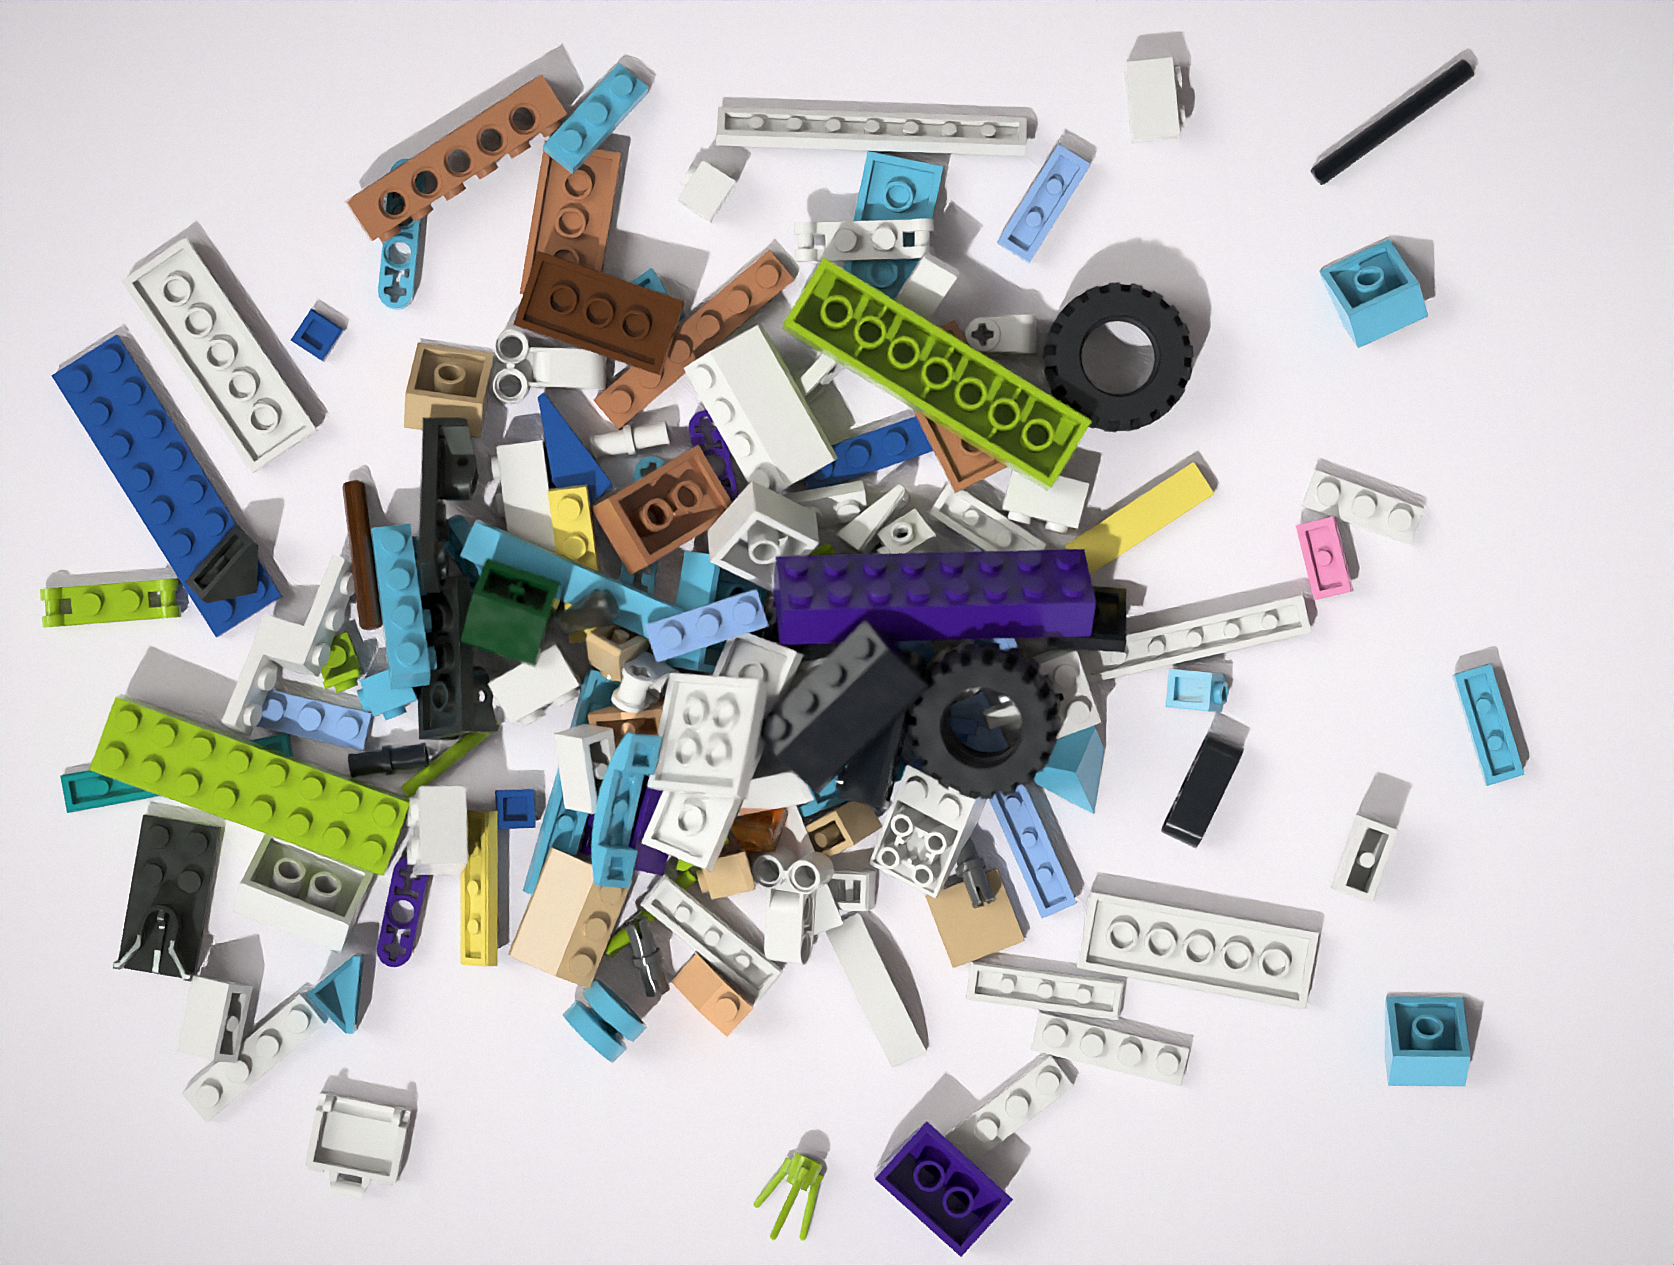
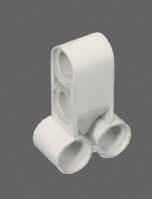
[493,329,607,405]
[751,847,834,965]

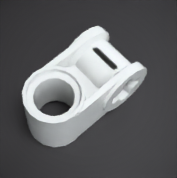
[963,314,1037,357]
[612,651,679,713]

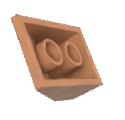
[591,445,733,575]

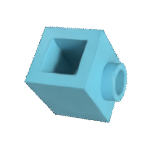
[357,670,418,721]

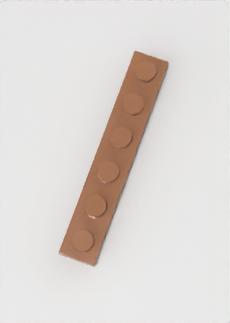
[593,250,794,430]

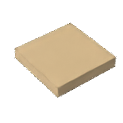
[925,868,1025,968]

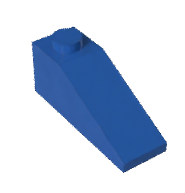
[538,392,615,505]

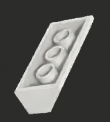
[684,323,838,494]

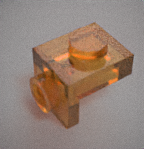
[731,807,789,852]

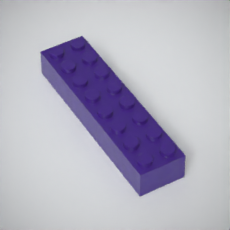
[773,549,1096,644]

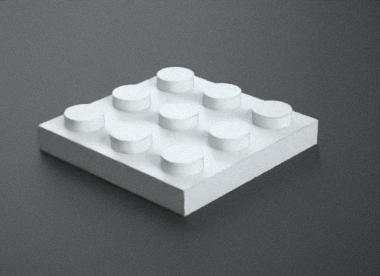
[647,673,769,799]

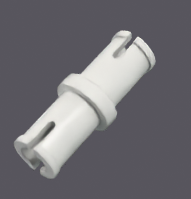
[590,420,671,459]

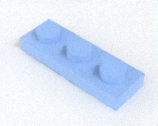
[996,144,1091,264]
[644,589,768,662]
[257,689,373,751]

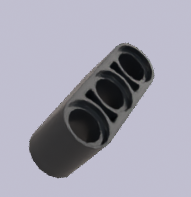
[1161,731,1244,849]

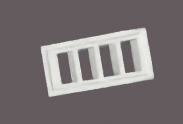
[836,484,911,554]
[829,869,876,911]

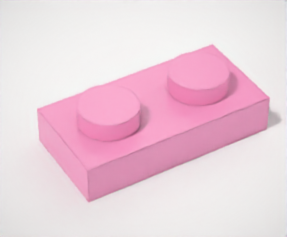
[1296,516,1354,600]

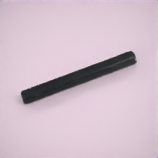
[1310,59,1475,185]

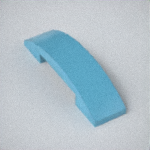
[592,733,663,888]

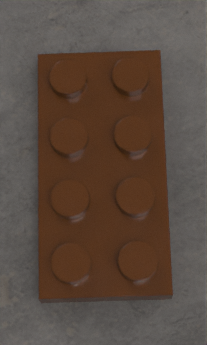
[513,251,686,375]

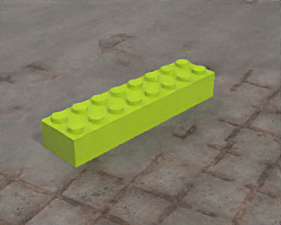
[782,258,1092,491]
[89,694,410,876]

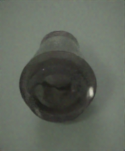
[558,589,619,634]

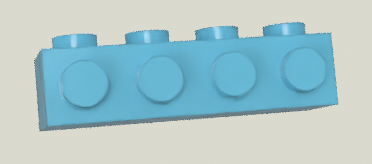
[372,524,437,689]

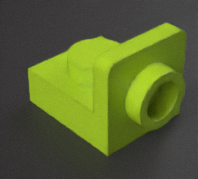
[321,632,365,693]

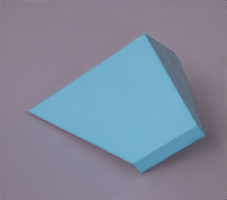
[1034,726,1104,814]
[306,953,364,1034]

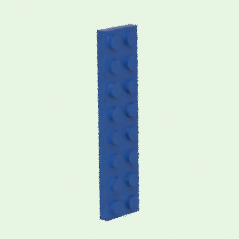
[51,335,283,638]

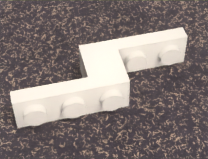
[222,555,355,737]

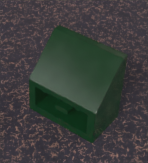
[461,558,562,667]

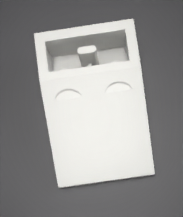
[869,756,987,899]

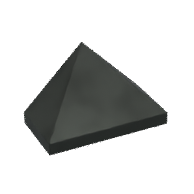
[186,524,258,603]

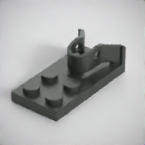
[418,417,479,592]
[417,576,500,741]
[113,814,221,982]

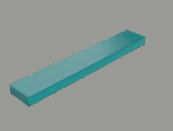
[60,733,293,813]

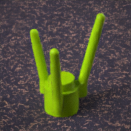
[753,1152,824,1241]

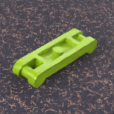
[40,578,181,628]

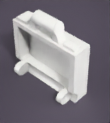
[305,1091,412,1199]

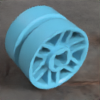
[563,979,647,1063]

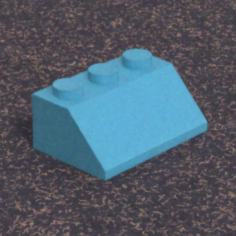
[666,551,767,673]

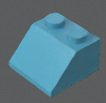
[1319,239,1428,348]
[1385,996,1471,1086]

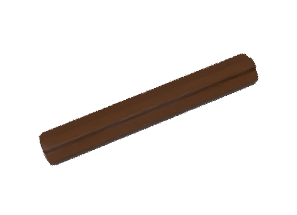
[342,480,383,630]

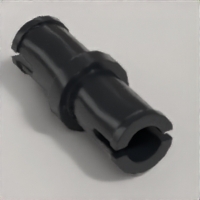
[348,742,429,778]

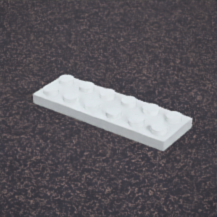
[121,237,318,473]
[641,633,803,872]
[1076,891,1319,1009]

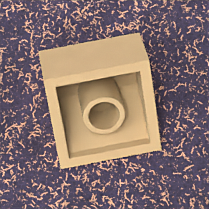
[404,342,494,438]

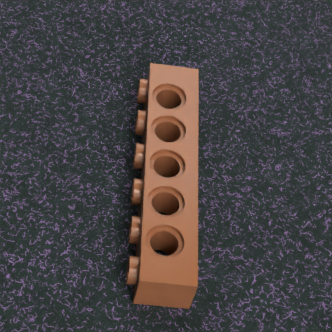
[344,75,567,243]

